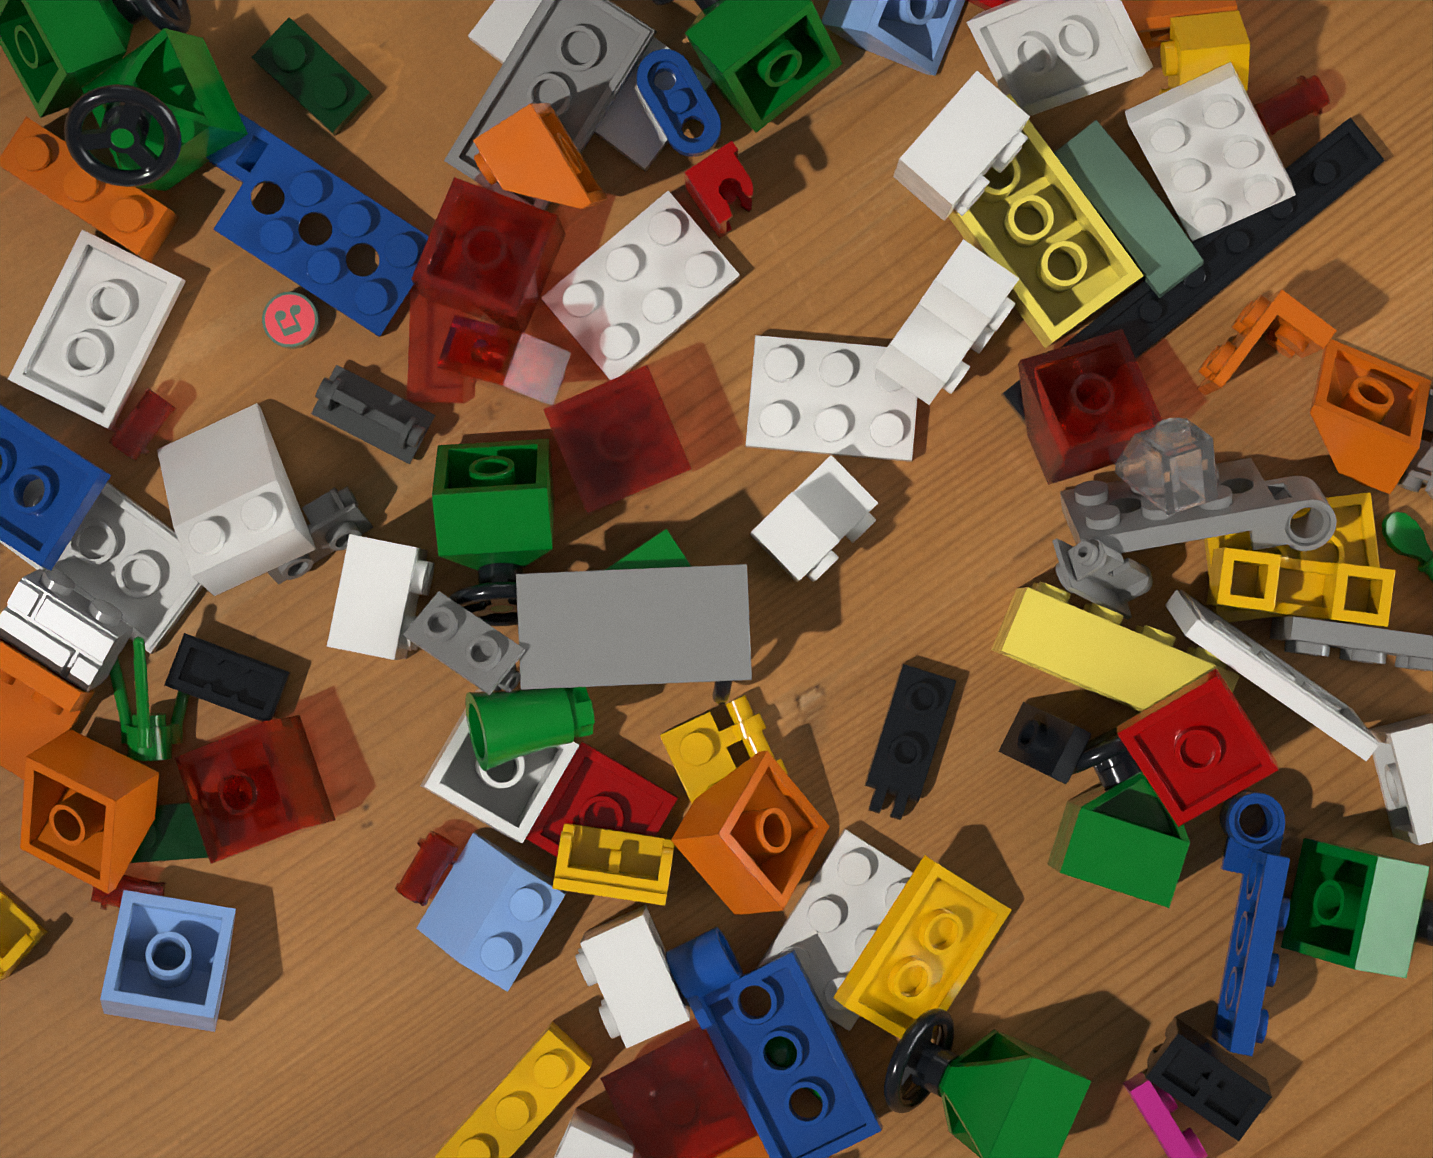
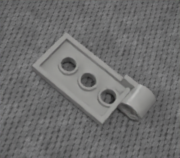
[1060,458,1336,553]
[1270,617,1433,671]

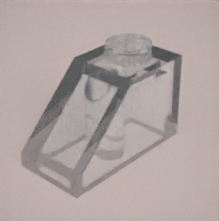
[1115,418,1219,515]

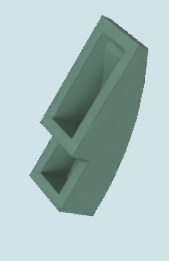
[1054,120,1204,298]

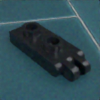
[864,664,956,820]

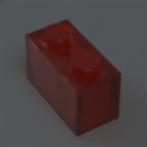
[436,315,571,406]

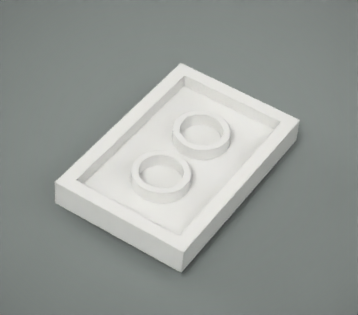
[966,0,1153,116]
[1125,62,1296,241]
[541,191,740,384]
[8,230,186,430]
[745,335,918,462]
[755,829,913,1031]

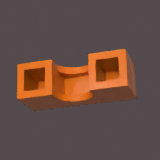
[0,116,180,263]

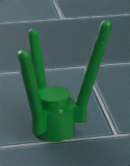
[109,636,190,761]

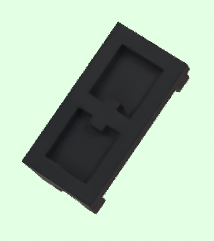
[1145,1017,1272,1141]

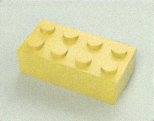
[948,93,1144,349]
[991,581,1240,712]

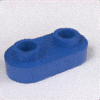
[637,49,721,157]

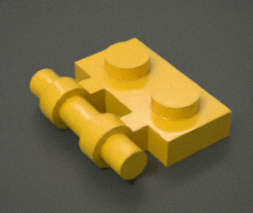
[660,695,788,804]

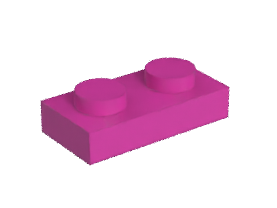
[1123,1072,1208,1158]

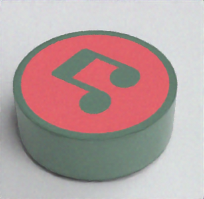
[262,292,320,349]

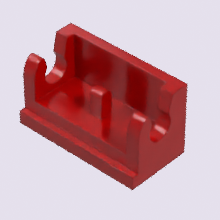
[684,141,753,239]

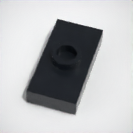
[164,633,291,724]
[998,702,1091,784]

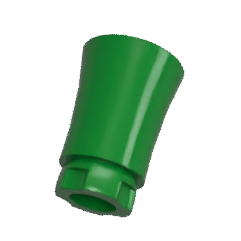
[465,687,595,771]

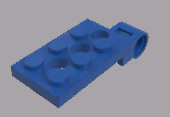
[206,112,440,337]
[0,404,112,571]
[1211,790,1290,1057]
[666,927,883,1158]

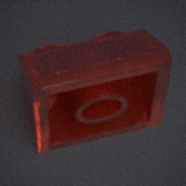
[1018,329,1166,485]
[175,715,336,864]
[600,1026,759,1158]

